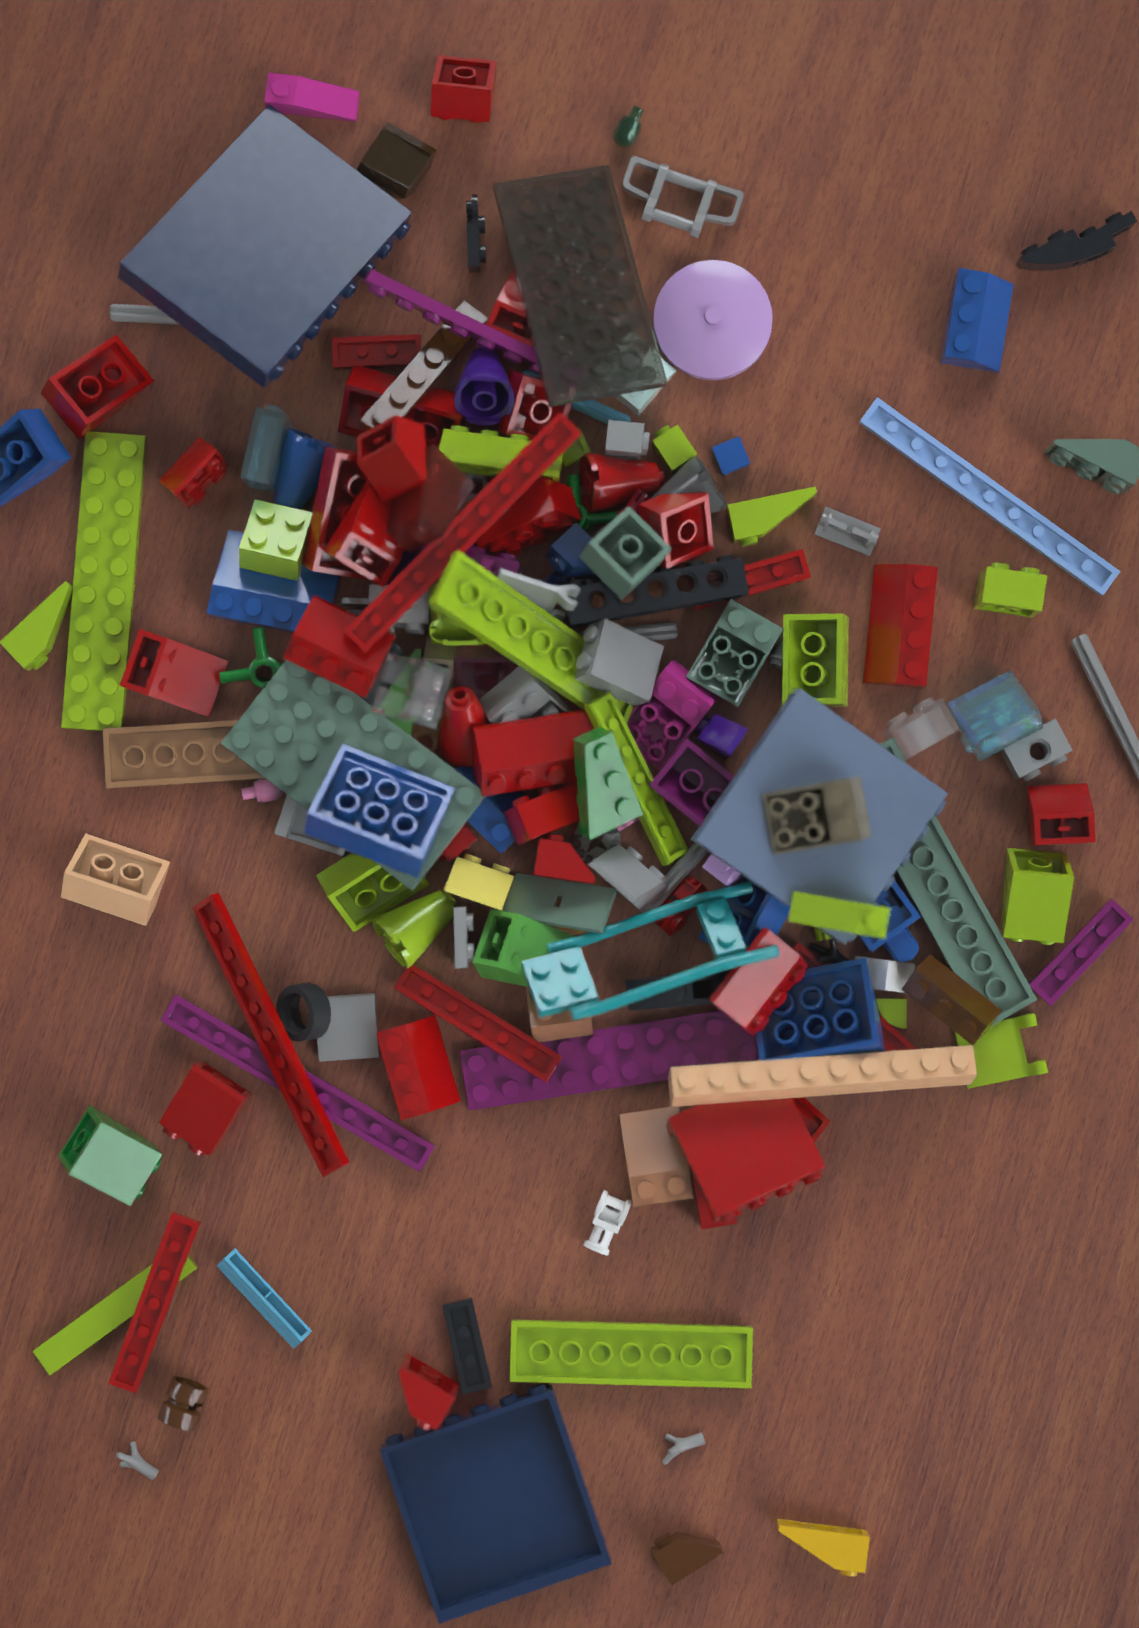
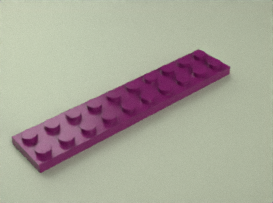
[460,1010,759,1110]

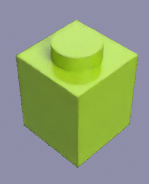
[652,424,697,475]

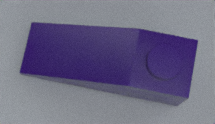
[696,714,748,760]

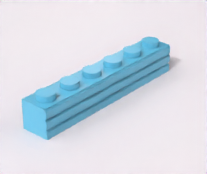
[217,1248,312,1349]

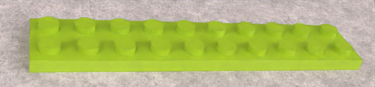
[61,431,147,731]

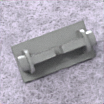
[814,506,881,556]

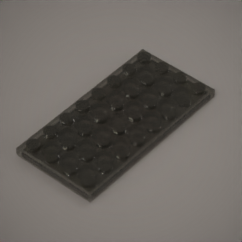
[493,165,667,407]

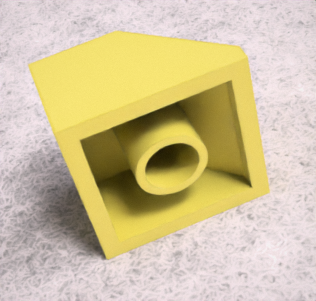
[444,853,515,910]

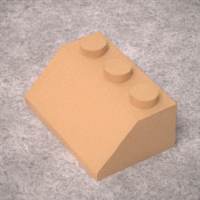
[61,833,170,926]

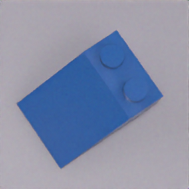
[0,408,71,507]

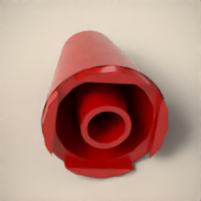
[579,453,664,513]
[439,686,493,767]

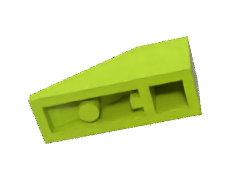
[726,487,817,547]
[0,581,73,671]
[788,891,890,939]

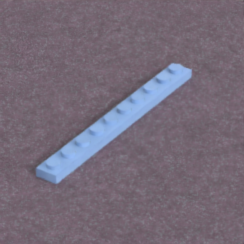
[859,397,1120,597]

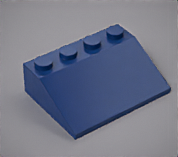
[207,529,341,634]
[304,744,455,878]
[756,958,886,1061]

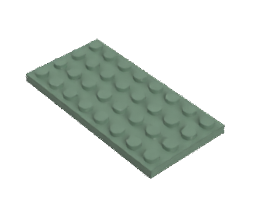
[221,660,486,891]

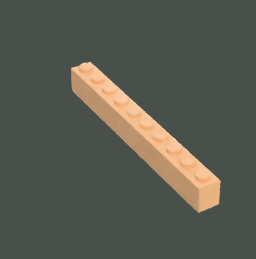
[668,1045,977,1107]

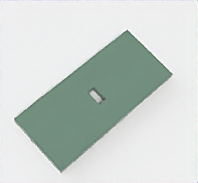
[503,873,617,934]

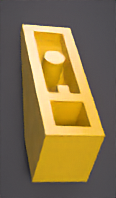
[776,1518,870,1576]

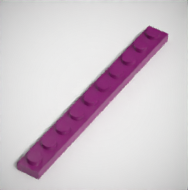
[160,994,436,1172]

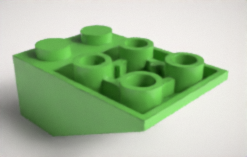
[472,909,576,987]

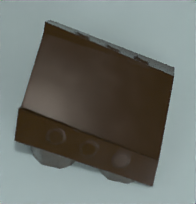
[357,123,437,199]

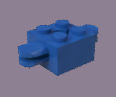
[857,880,921,962]

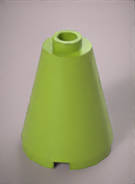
[372,890,457,968]

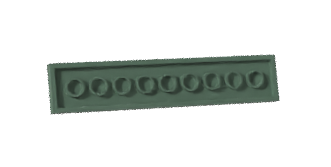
[879,738,1037,1026]

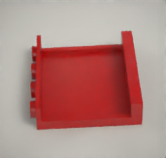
[666,1098,826,1223]

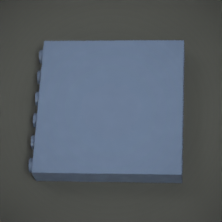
[691,688,948,944]

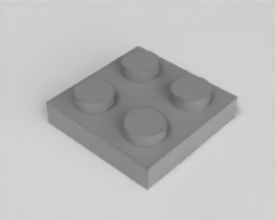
[454,907,475,968]

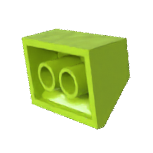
[782,613,849,707]
[316,852,429,932]

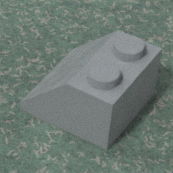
[589,844,668,913]

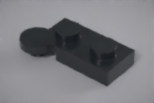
[466,194,486,273]

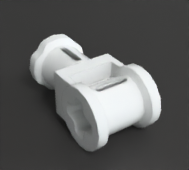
[583,1190,632,1255]

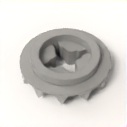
[573,826,621,864]

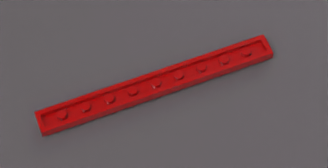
[344,412,582,653]
[192,893,350,1177]

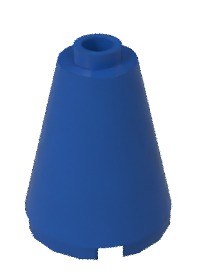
[273,428,336,510]

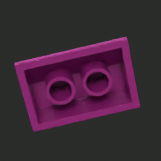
[649,739,734,826]

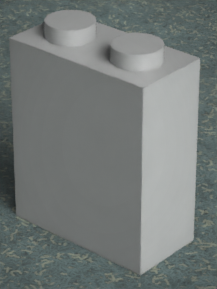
[575,619,664,706]

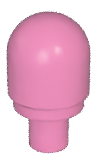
[241,779,283,803]

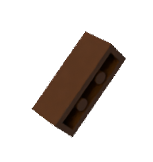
[901,954,1002,1046]

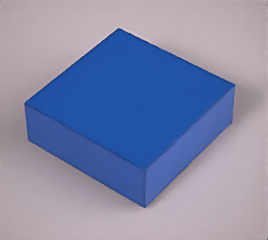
[711,436,751,476]

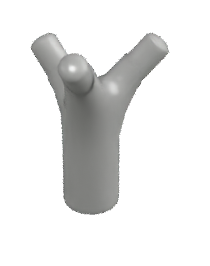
[662,1432,706,1465]
[116,1441,159,1481]

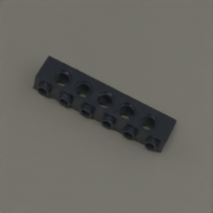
[565,555,749,628]

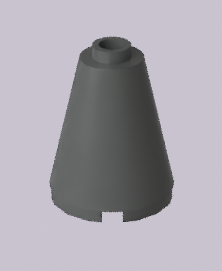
[651,456,727,514]

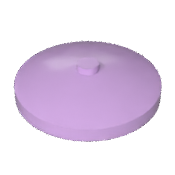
[653,260,772,380]

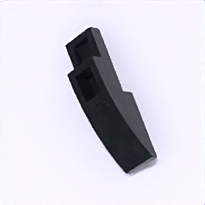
[1016,211,1137,271]
[625,968,732,1010]

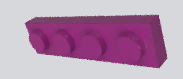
[1029,899,1134,1006]

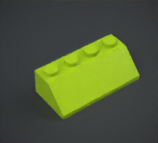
[437,425,564,482]

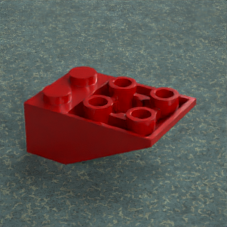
[486,253,576,352]
[158,437,229,509]
[477,476,582,556]
[324,480,421,588]
[119,629,229,718]

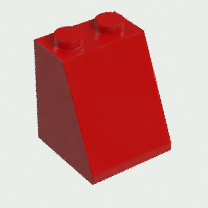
[159,1061,252,1157]

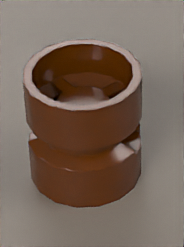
[157,1376,209,1431]

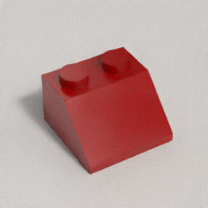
[430,55,497,123]
[493,369,576,440]
[639,492,714,569]
[534,834,595,884]

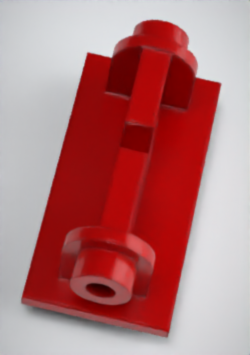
[654,875,709,936]

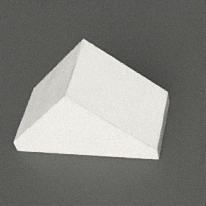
[855,956,915,993]

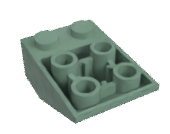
[1044,439,1139,495]
[686,599,783,707]

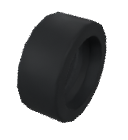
[276,982,331,1042]

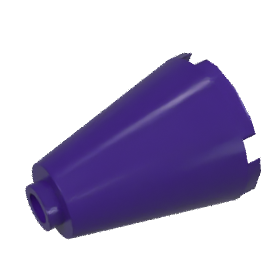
[454,347,515,426]

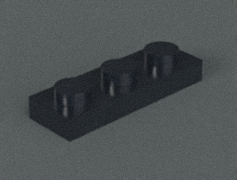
[442,1297,492,1394]

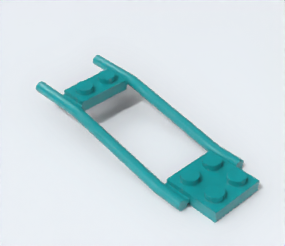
[521,881,780,1021]

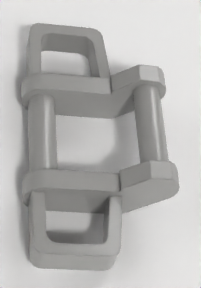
[622,156,744,238]

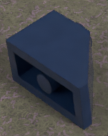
[546,523,599,578]

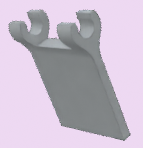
[497,569,580,622]

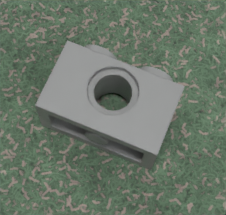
[605,420,650,460]
[999,718,1072,781]

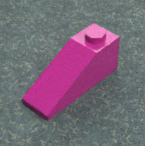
[264,73,360,122]

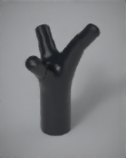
[809,938,850,964]

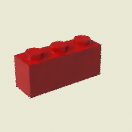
[504,782,579,845]

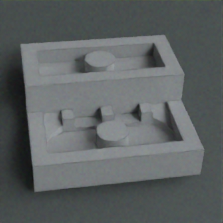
[317,993,380,1062]

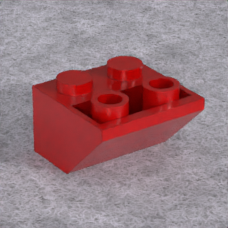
[357,415,427,502]
[1026,783,1096,846]

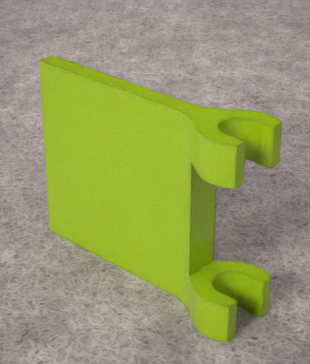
[955,1013,1048,1089]

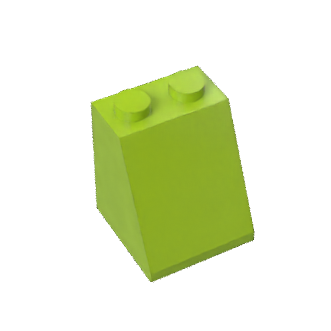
[1000,848,1074,945]

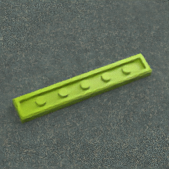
[583,691,688,866]
[32,1254,198,1375]

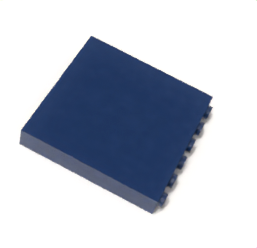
[380,1383,612,1624]

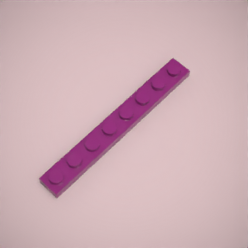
[362,269,588,388]

